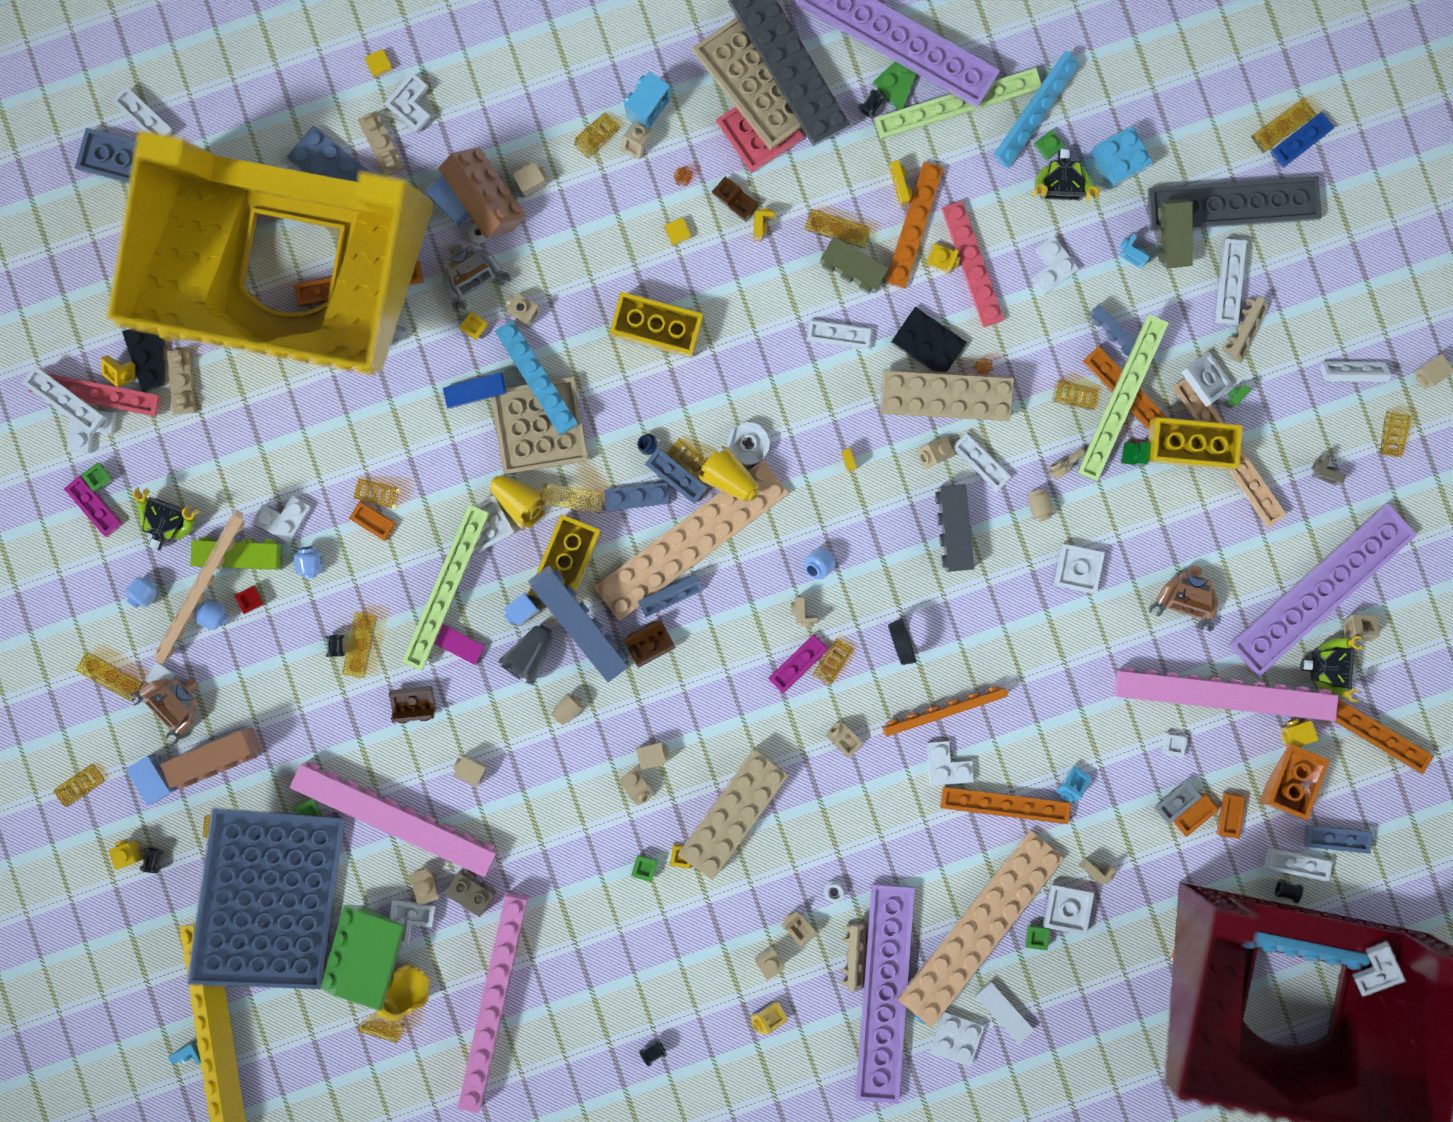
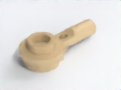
[1048,448,1085,479]

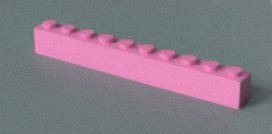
[1114,667,1338,721]
[289,761,498,877]
[457,892,529,1113]

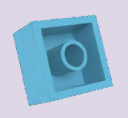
[624,71,671,129]
[1090,126,1153,189]

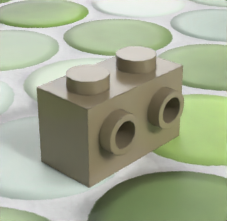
[444,869,497,917]

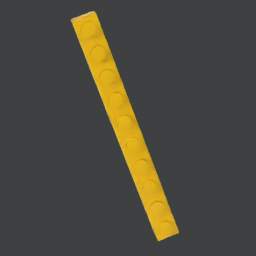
[180,922,246,1122]

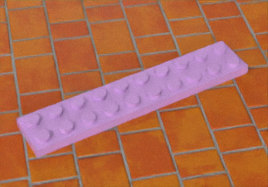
[795,0,1000,109]
[1228,503,1417,677]
[855,884,915,1104]

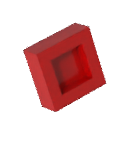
[234,586,265,614]

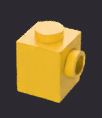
[1280,718,1319,747]
[108,839,144,870]

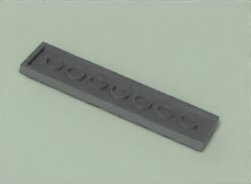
[728,0,851,146]
[1147,176,1322,232]

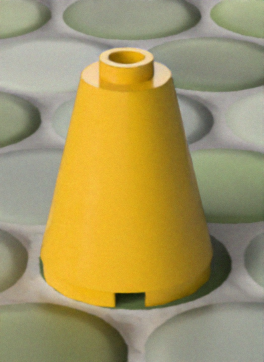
[699,446,759,502]
[490,475,550,530]

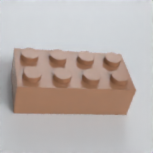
[438,147,527,239]
[160,727,262,789]

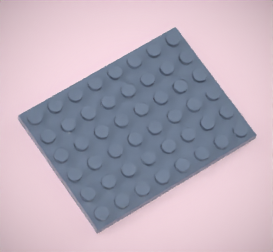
[187,807,345,989]

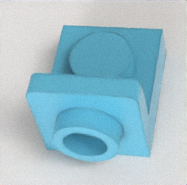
[1119,233,1150,268]
[1056,765,1092,803]
[168,1039,201,1065]

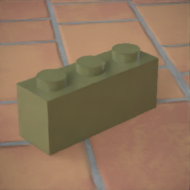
[1158,199,1193,269]
[820,236,889,294]

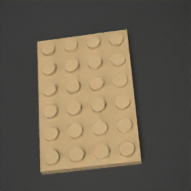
[692,17,837,150]

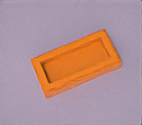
[349,501,397,541]
[1216,792,1246,839]
[1173,793,1219,837]

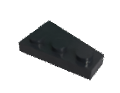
[122,329,165,392]

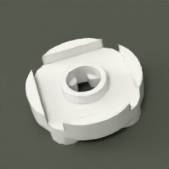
[727,422,770,465]

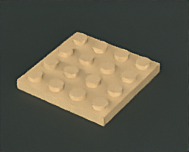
[491,377,588,475]

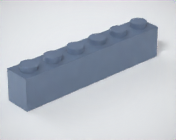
[528,566,628,682]

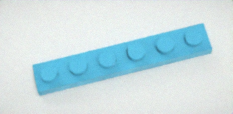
[993,51,1080,169]
[495,320,578,436]
[1234,932,1370,970]

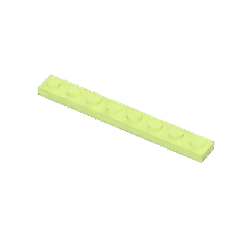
[874,68,1042,140]
[1077,314,1169,481]
[402,505,490,671]

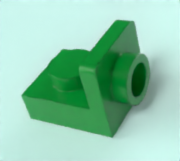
[1121,442,1151,467]

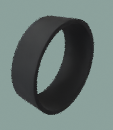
[888,618,917,665]

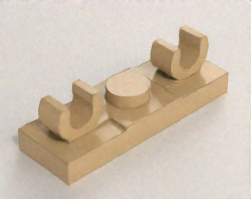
[357,110,405,177]
[1222,297,1269,363]
[167,349,196,415]
[840,923,867,992]

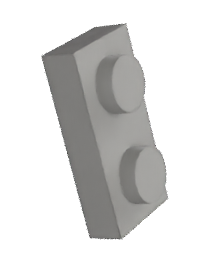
[1154,780,1201,825]

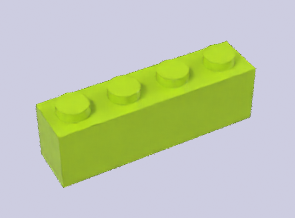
[190,537,283,570]

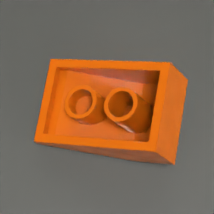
[1259,744,1330,820]

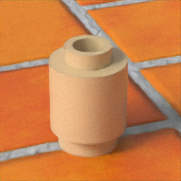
[1028,489,1054,522]
[551,693,583,725]

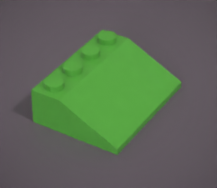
[321,905,405,1011]

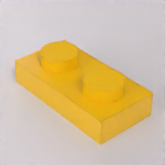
[889,160,912,208]

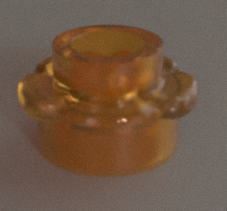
[674,166,693,186]
[973,358,994,374]

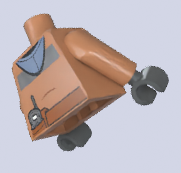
[1149,566,1219,632]
[128,678,199,744]

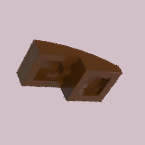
[712,176,759,222]

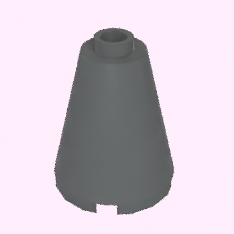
[498,624,553,686]

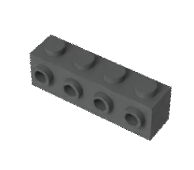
[935,484,974,572]

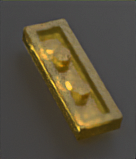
[1251,98,1317,153]
[804,208,871,249]
[541,483,604,513]
[342,611,377,678]
[75,652,144,702]

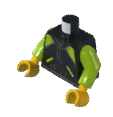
[1032,149,1100,201]
[132,487,199,551]
[1300,636,1365,703]

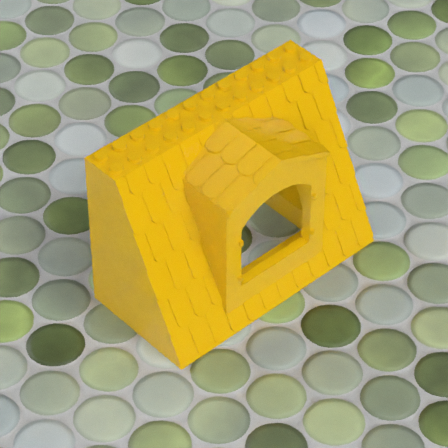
[107,130,435,376]

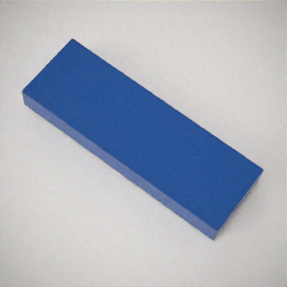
[1270,111,1335,168]
[443,372,507,409]

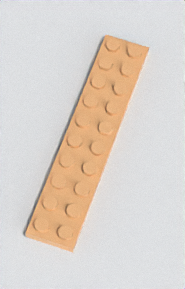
[594,460,789,621]
[897,830,1064,1028]

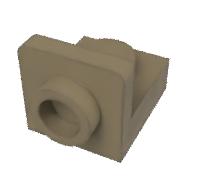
[1312,455,1346,485]

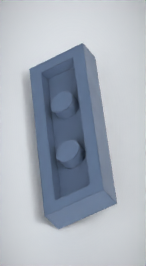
[1089,304,1135,357]
[645,448,708,504]
[604,483,670,511]
[638,574,703,617]
[1304,825,1373,854]

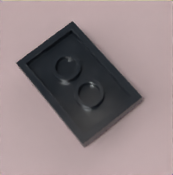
[890,307,967,372]

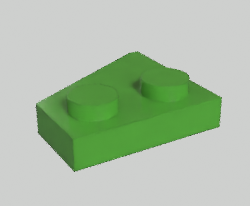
[872,62,916,111]

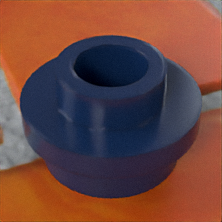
[637,434,657,455]

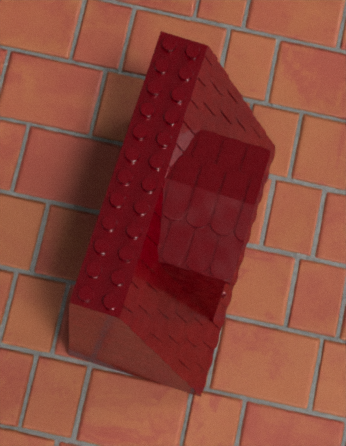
[1164,882,1453,1122]

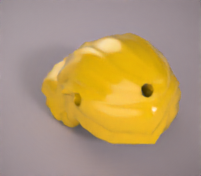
[376,964,430,1021]

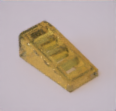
[574,112,620,159]
[1052,380,1098,410]
[1380,411,1412,458]
[666,438,707,482]
[353,478,400,509]
[812,638,854,686]
[53,764,106,807]
[357,1021,406,1043]

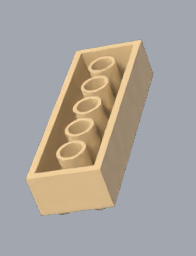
[880,368,1014,421]
[678,748,789,880]

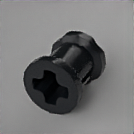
[858,90,886,119]
[325,635,345,657]
[139,848,164,874]
[1275,878,1303,903]
[639,1039,667,1067]

